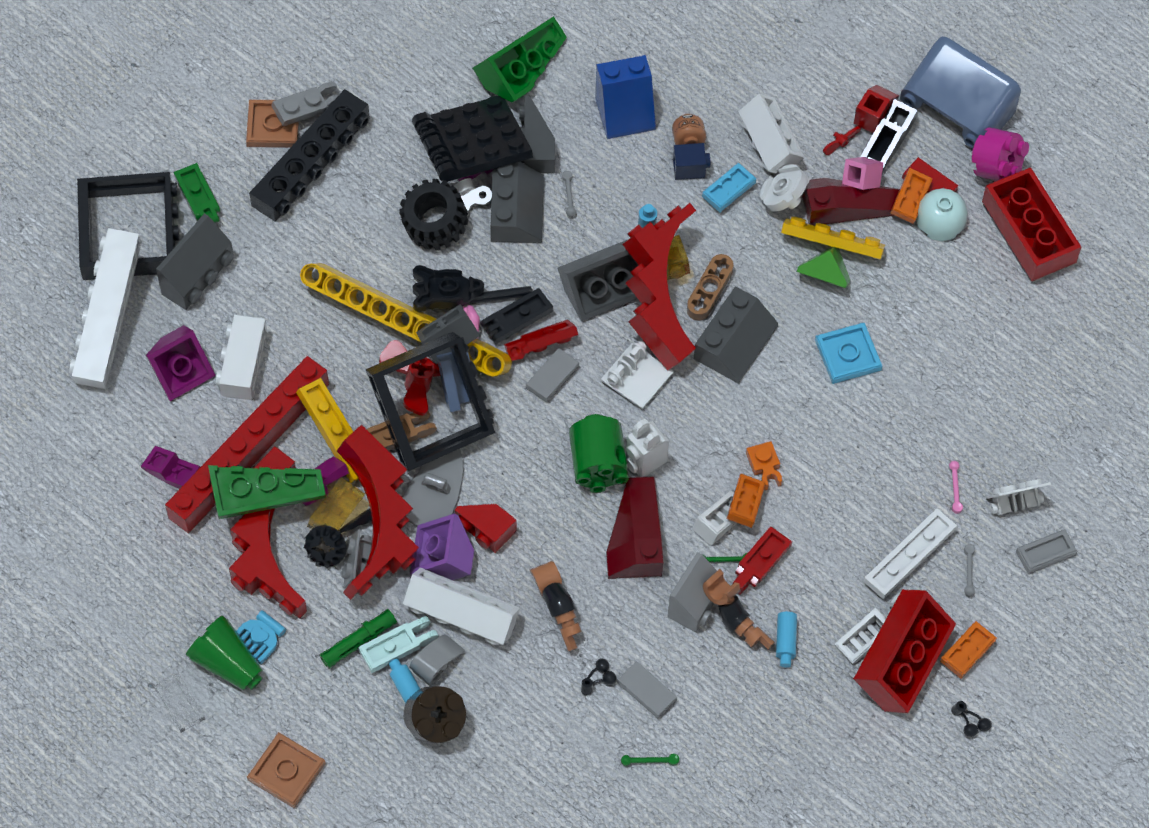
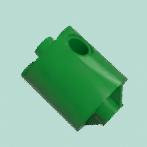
[569,414,628,493]

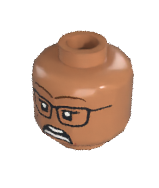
[672,114,706,145]

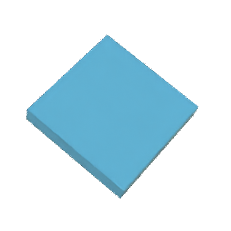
[815,322,882,384]

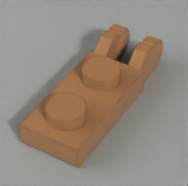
[367,411,437,451]

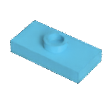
[702,163,756,213]

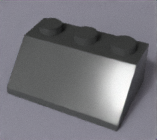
[490,162,544,243]
[156,213,234,310]
[557,240,638,321]
[693,286,778,384]

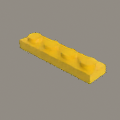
[781,217,885,259]
[296,378,358,483]

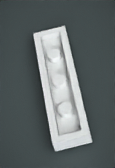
[863,509,957,600]

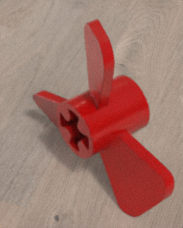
[379,340,440,416]

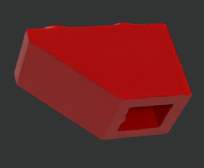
[853,85,899,133]
[454,504,517,553]

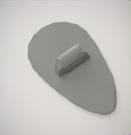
[403,449,463,526]

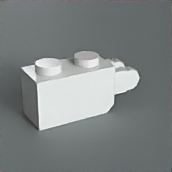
[626,418,669,477]

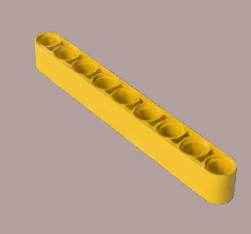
[300,263,512,377]

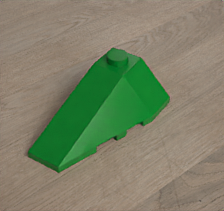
[472,16,567,103]

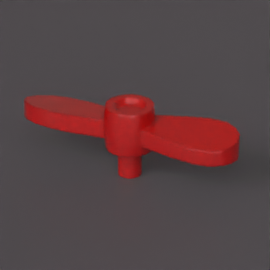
[823,126,862,155]

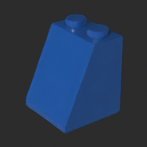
[595,55,656,139]

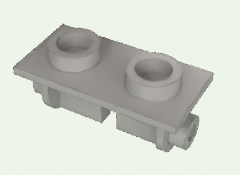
[341,529,372,589]

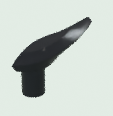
[338,508,372,533]

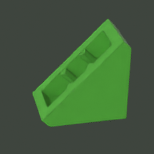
[796,247,850,288]

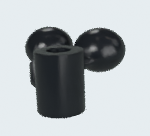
[581,658,616,695]
[951,701,992,737]

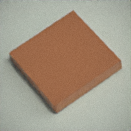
[246,100,299,148]
[247,732,326,808]

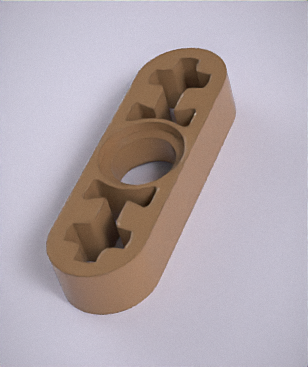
[687,254,733,321]

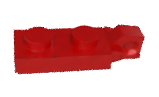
[504,320,578,361]
[733,527,792,595]

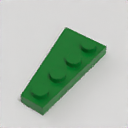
[208,465,326,519]

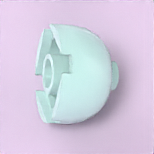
[916,188,968,241]

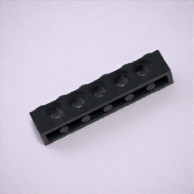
[249,89,370,221]

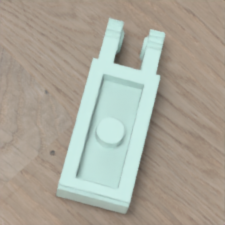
[359,616,439,673]

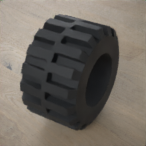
[399,179,468,250]

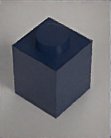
[673,143,711,180]

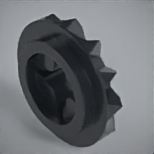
[303,525,347,568]

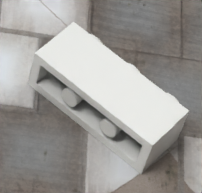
[738,93,805,174]
[216,315,267,400]

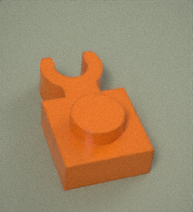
[746,441,782,490]

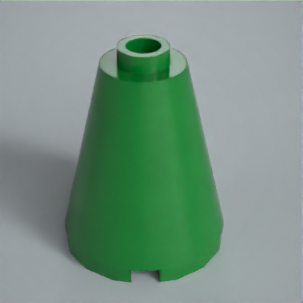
[186,615,263,691]

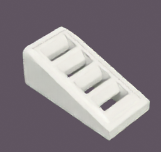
[693,491,737,545]
[835,608,886,665]

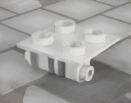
[600,341,674,409]
[985,479,1051,516]

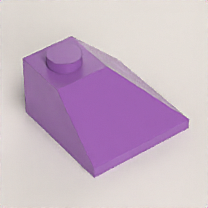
[410,513,474,580]

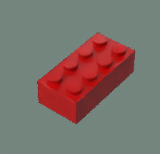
[982,167,1082,281]
[853,589,956,713]

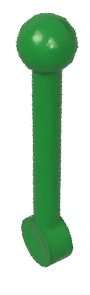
[703,553,747,562]
[621,754,679,766]

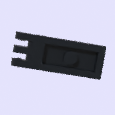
[480,288,553,344]

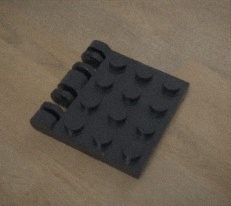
[412,96,533,182]

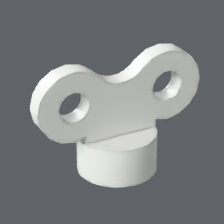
[454,178,492,212]

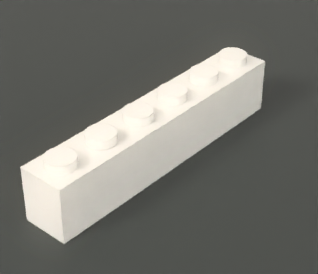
[69,228,142,389]

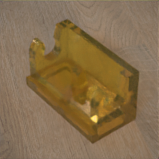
[307,477,365,530]

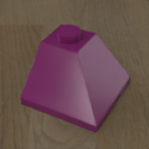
[146,325,216,401]

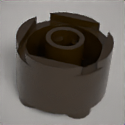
[403,686,466,743]

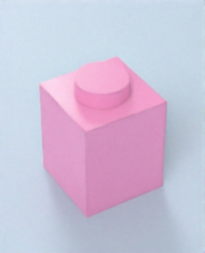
[842,157,884,190]

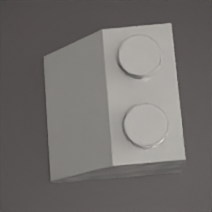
[668,552,717,632]

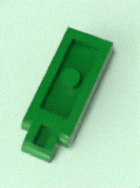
[173,163,220,223]

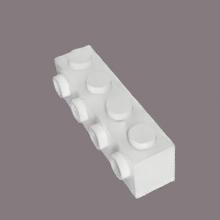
[403,568,520,645]

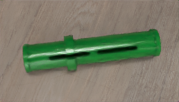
[319,609,397,669]

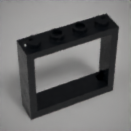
[77,172,180,280]
[365,332,495,471]

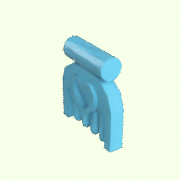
[236,610,286,664]

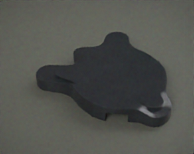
[412,265,484,312]

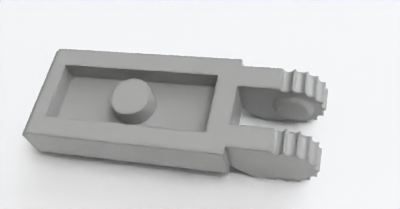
[271,81,339,126]

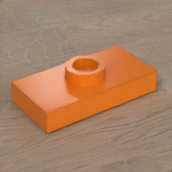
[890,168,933,224]
[726,474,766,528]
[940,621,997,679]

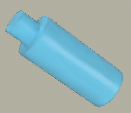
[638,204,658,228]
[776,611,797,668]
[389,659,420,704]

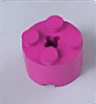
[972,127,1029,181]

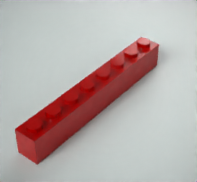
[165,356,329,534]

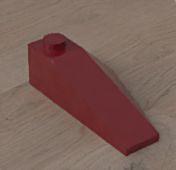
[802,178,900,226]
[606,477,663,579]

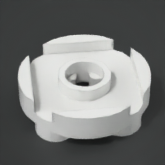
[760,164,810,211]

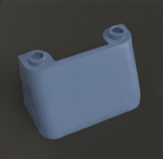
[900,36,1021,148]

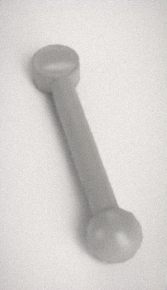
[562,171,576,217]
[964,544,975,596]

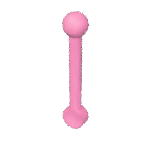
[949,461,963,514]

